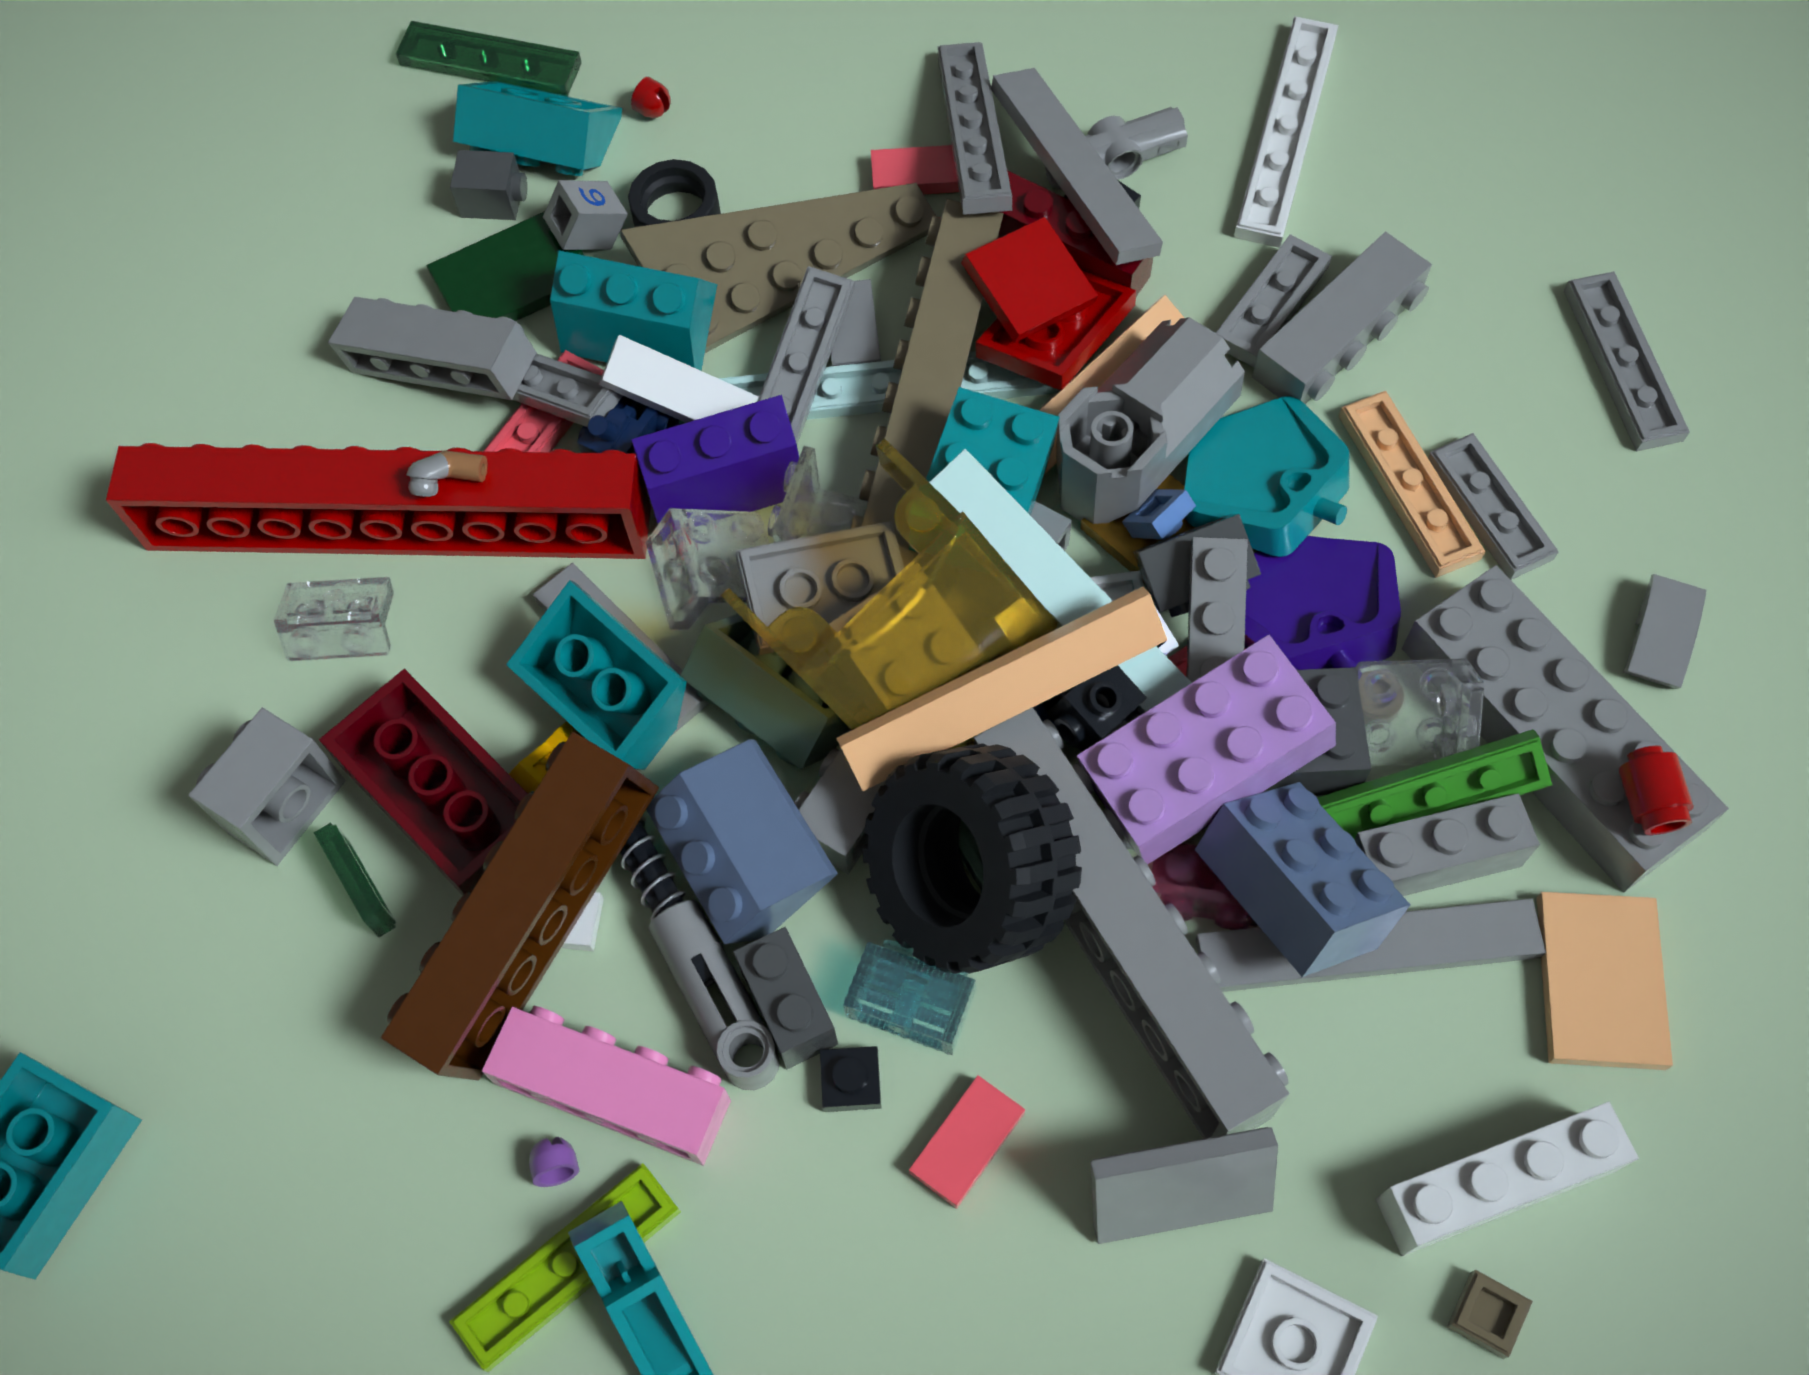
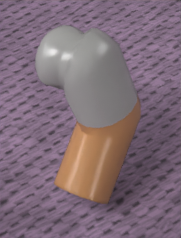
[406,451,488,497]

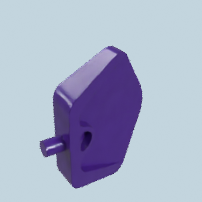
[1244,536,1401,678]

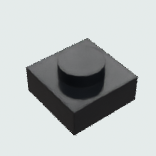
[820,1046,882,1112]

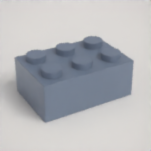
[1195,782,1411,977]

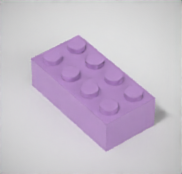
[1077,635,1336,865]

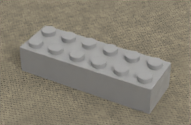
[1401,565,1729,893]

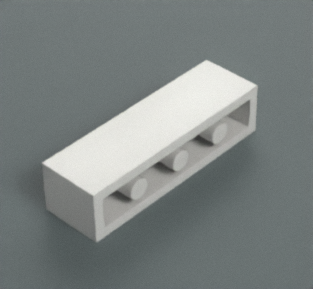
[1375,1101,1639,1256]

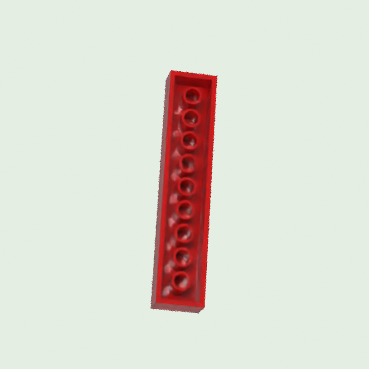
[106,443,651,559]

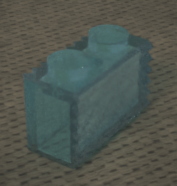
[843,940,976,1055]

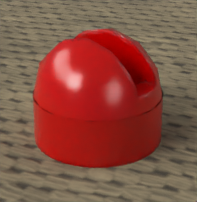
[631,76,671,119]

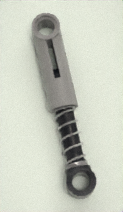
[620,815,780,1091]

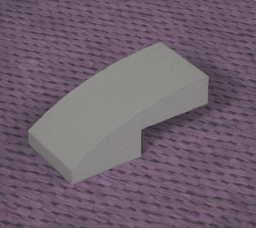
[1623,574,1707,689]

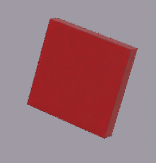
[961,217,1098,343]

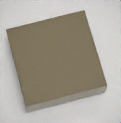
[1447,1270,1533,1359]

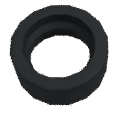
[628,159,721,227]

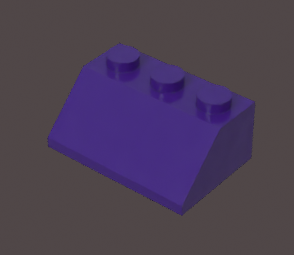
[631,394,807,539]

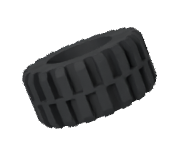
[863,743,1082,974]

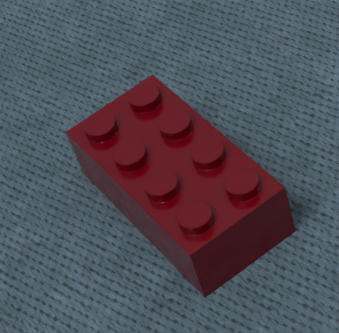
[319,668,528,896]

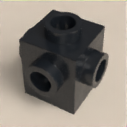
[1047,665,1147,752]

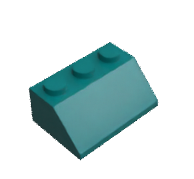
[453,81,623,176]
[550,251,718,371]
[506,580,687,770]

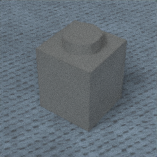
[450,150,528,220]

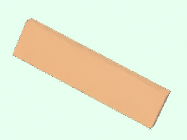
[1338,391,1486,578]

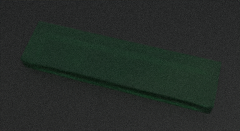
[396,21,582,96]

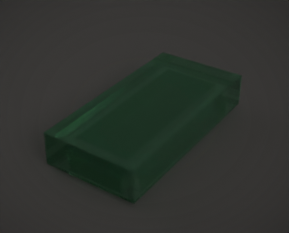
[313,822,397,937]

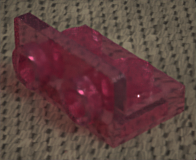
[1151,843,1258,930]

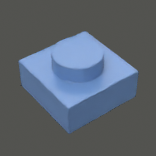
[1122,489,1196,540]

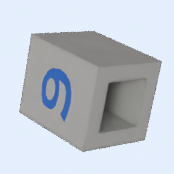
[543,180,628,250]

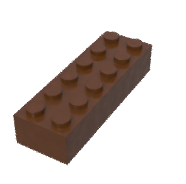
[381,731,659,1081]

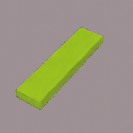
[449,1163,681,1372]

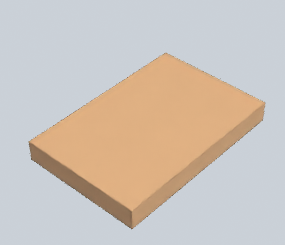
[1536,892,1673,1070]

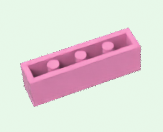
[482,1006,731,1166]

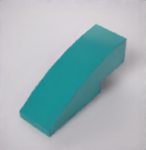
[568,1201,714,1375]

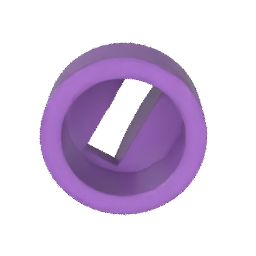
[529,1137,579,1187]

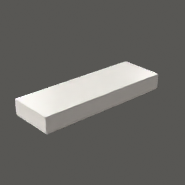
[599,335,759,423]

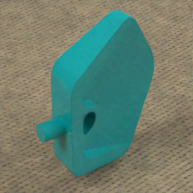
[1184,396,1350,557]

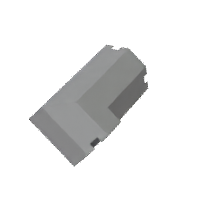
[1056,317,1245,524]

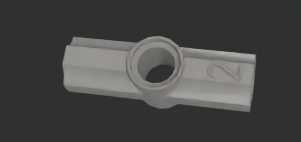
[1044,107,1188,190]

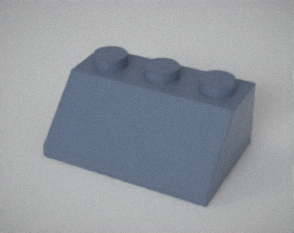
[646,740,838,944]

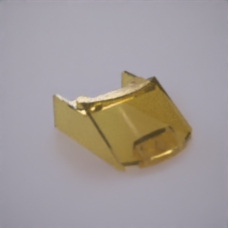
[721,438,1058,750]

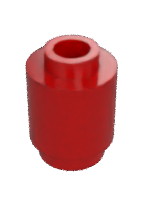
[1618,746,1694,835]

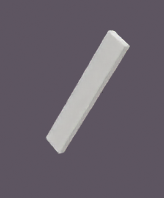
[1234,16,1339,248]

